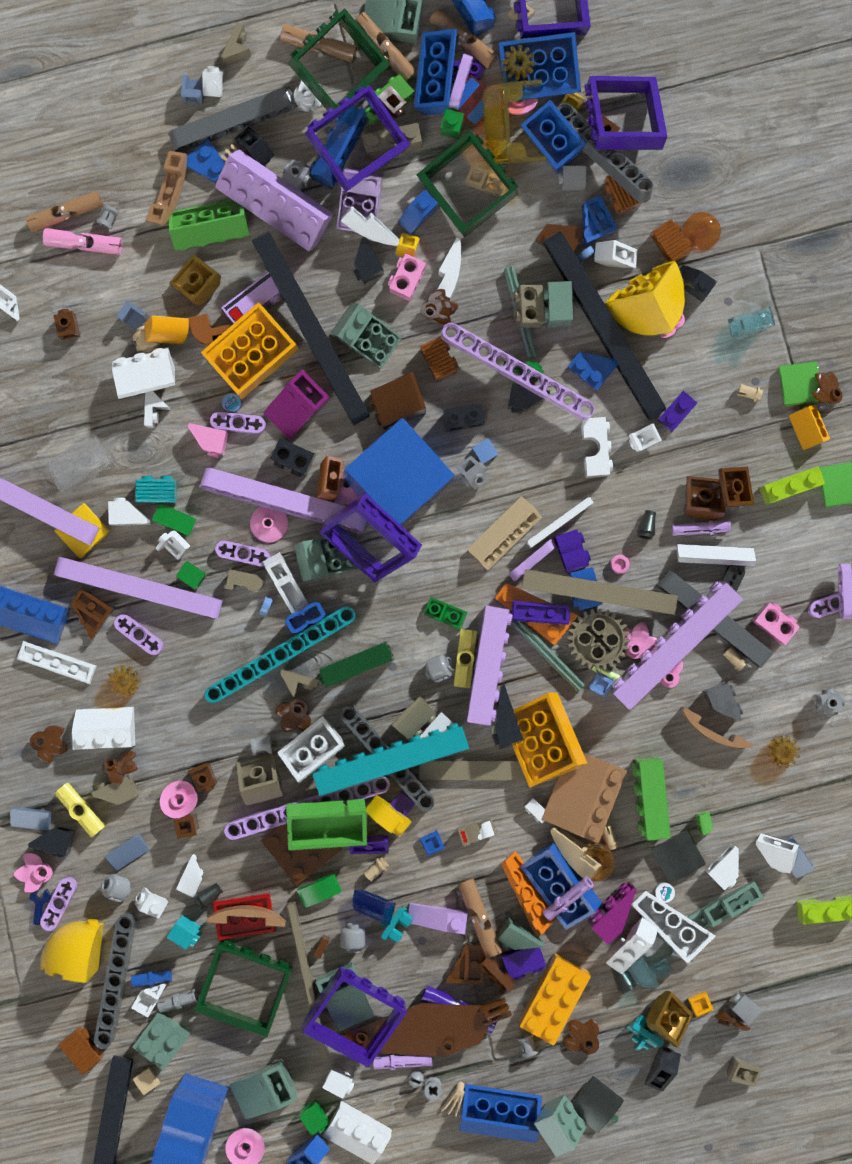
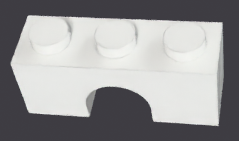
[581,417,613,478]
[606,918,658,974]

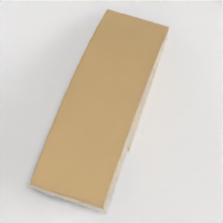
[550,826,601,879]

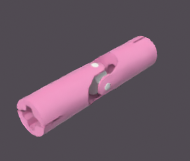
[43,228,123,255]

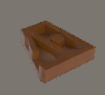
[536,224,584,251]
[70,588,114,640]
[446,943,485,985]
[478,958,515,995]

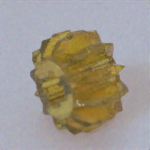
[502,45,535,80]
[107,665,141,698]
[767,735,800,768]

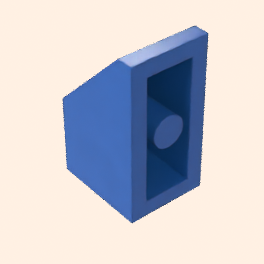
[398,190,438,235]
[286,1135,330,1164]

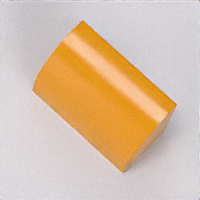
[144,315,189,344]
[788,404,830,450]

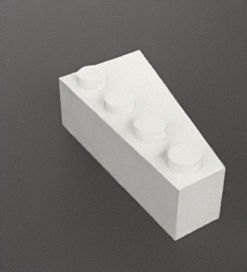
[632,891,715,963]

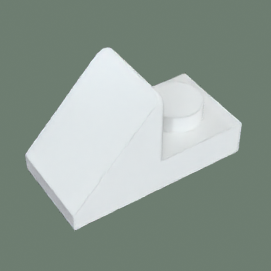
[144,391,171,428]

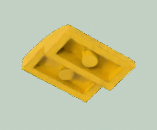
[55,503,110,559]

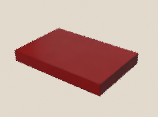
[212,893,276,941]

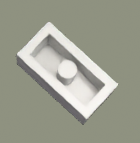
[524,797,545,823]

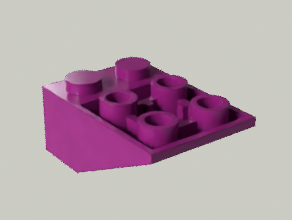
[263,369,331,440]
[588,881,637,945]

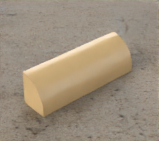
[467,496,542,571]

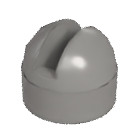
[408,1070,424,1088]

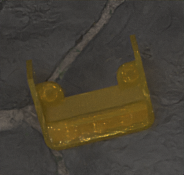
[482,80,546,165]

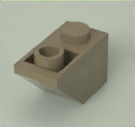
[91,774,140,805]

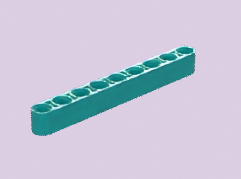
[205,607,356,703]

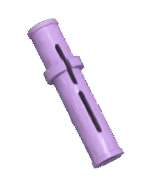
[672,520,731,536]
[543,877,594,921]
[373,1054,432,1070]

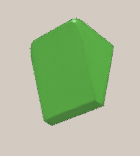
[695,811,713,835]

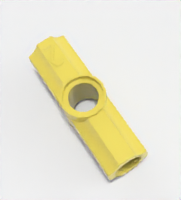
[454,629,477,688]
[54,782,105,838]

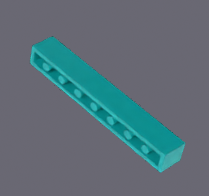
[313,723,469,796]

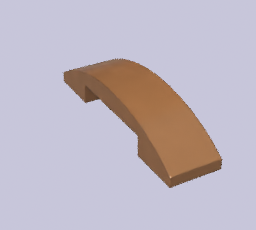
[145,151,187,226]
[680,707,753,748]
[207,905,287,927]

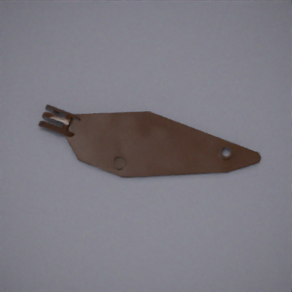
[340,997,512,1057]

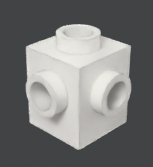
[294,80,321,112]

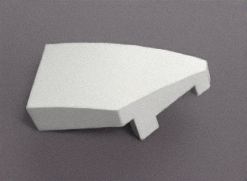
[0,285,20,321]
[176,854,204,897]
[131,984,166,1017]

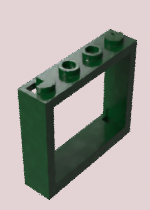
[287,8,390,110]
[416,131,519,238]
[317,641,395,688]
[194,940,293,1038]

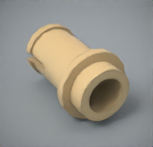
[737,384,763,402]
[722,646,747,671]
[602,825,619,851]
[364,857,389,882]

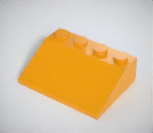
[201,302,299,399]
[512,692,588,788]

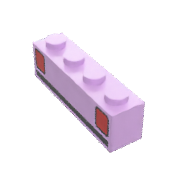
[221,272,296,324]

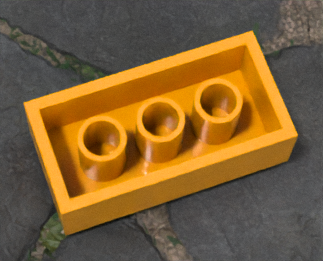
[518,953,591,1045]

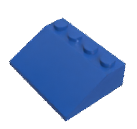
[497,32,581,102]

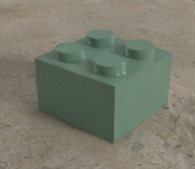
[543,281,573,329]
[132,1011,190,1071]
[534,1094,586,1157]

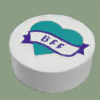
[655,882,675,903]

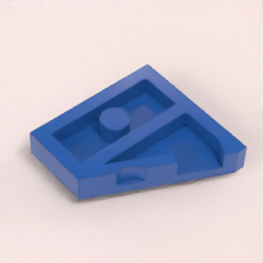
[187,140,225,183]
[582,195,618,245]
[567,352,618,391]

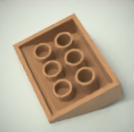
[542,753,627,843]

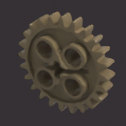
[567,608,630,671]

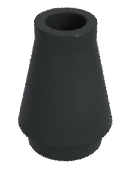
[637,510,656,540]
[193,883,223,910]
[610,968,636,994]

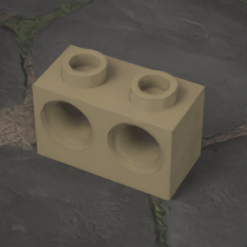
[513,285,545,328]

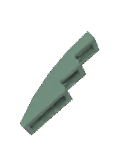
[686,881,764,929]

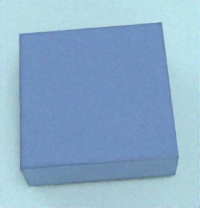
[472,438,498,464]
[588,672,614,698]

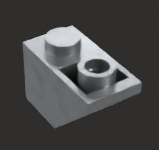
[703,683,743,721]

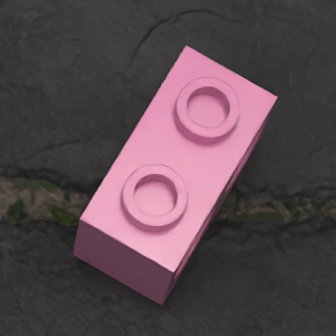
[388,253,426,301]
[752,602,800,645]

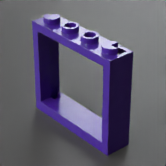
[514,0,591,39]
[584,76,668,150]
[305,85,410,192]
[319,493,422,582]
[302,967,407,1068]

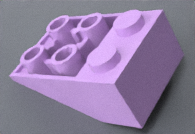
[336,167,384,232]

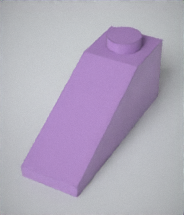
[408,903,467,934]

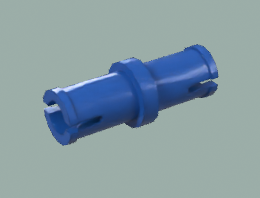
[131,969,172,988]

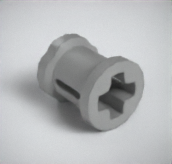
[96,204,119,230]
[251,736,273,756]
[517,1032,539,1058]
[424,1077,442,1100]

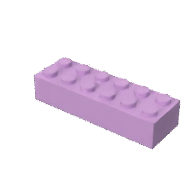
[215,150,333,251]
[466,606,512,726]

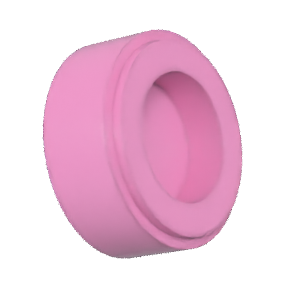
[610,555,630,574]

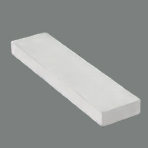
[526,497,594,548]
[676,544,756,566]
[17,641,97,684]

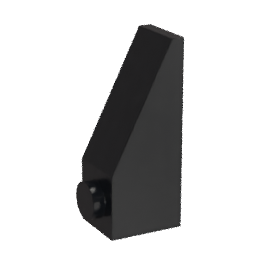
[492,685,523,749]

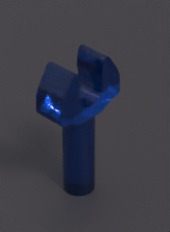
[29,889,51,925]

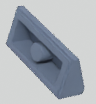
[10,807,52,831]
[105,833,150,871]
[784,835,815,878]

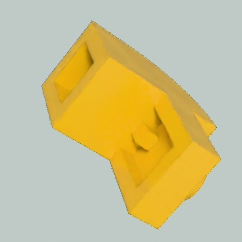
[366,795,412,837]

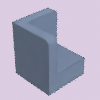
[181,74,203,104]
[117,301,149,331]

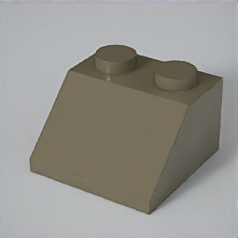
[392,695,436,740]
[236,753,283,806]

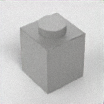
[558,166,586,191]
[728,991,762,1025]

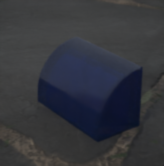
[352,890,396,925]

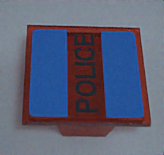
[454,75,500,128]

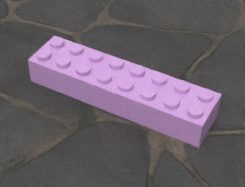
[611,581,743,710]

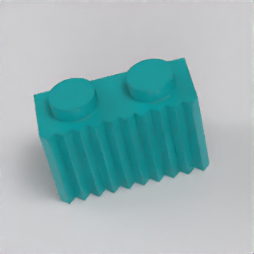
[135,476,177,504]
[167,915,202,950]

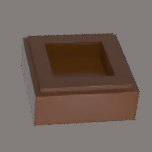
[313,935,330,959]

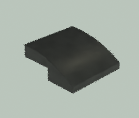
[651,829,706,883]
[571,1076,624,1133]

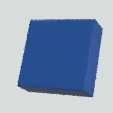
[420,830,445,856]

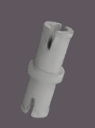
[157,989,198,1014]

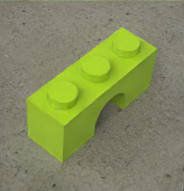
[759,466,825,505]
[796,895,852,924]

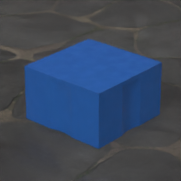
[342,418,455,527]
[151,1073,229,1164]

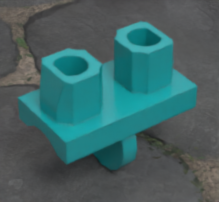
[379,906,414,943]
[626,1015,664,1051]

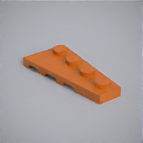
[494,583,578,646]
[501,851,557,937]

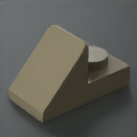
[221,22,251,65]
[280,669,319,697]
[726,1056,762,1087]

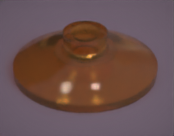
[683,212,721,250]
[586,843,615,881]

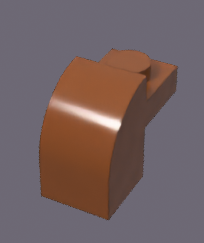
[188,314,230,347]

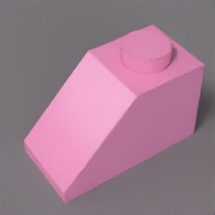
[188,423,229,458]

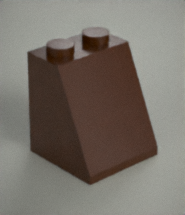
[368,372,426,429]

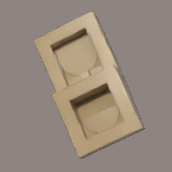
[465,165,506,197]

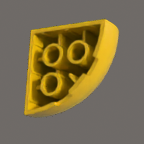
[605,261,685,335]
[40,919,104,983]

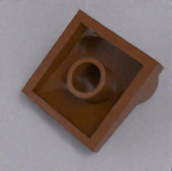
[718,466,754,507]
[684,476,725,520]

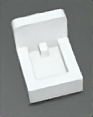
[202,66,224,97]
[629,423,662,452]
[155,530,190,560]
[134,887,168,919]

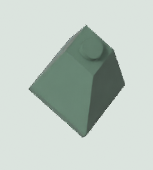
[497,916,544,950]

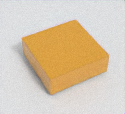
[687,991,714,1018]

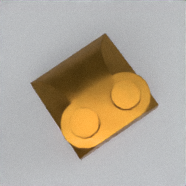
[169,254,221,306]
[647,991,694,1048]

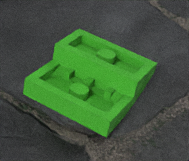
[778,361,820,406]
[819,462,852,508]

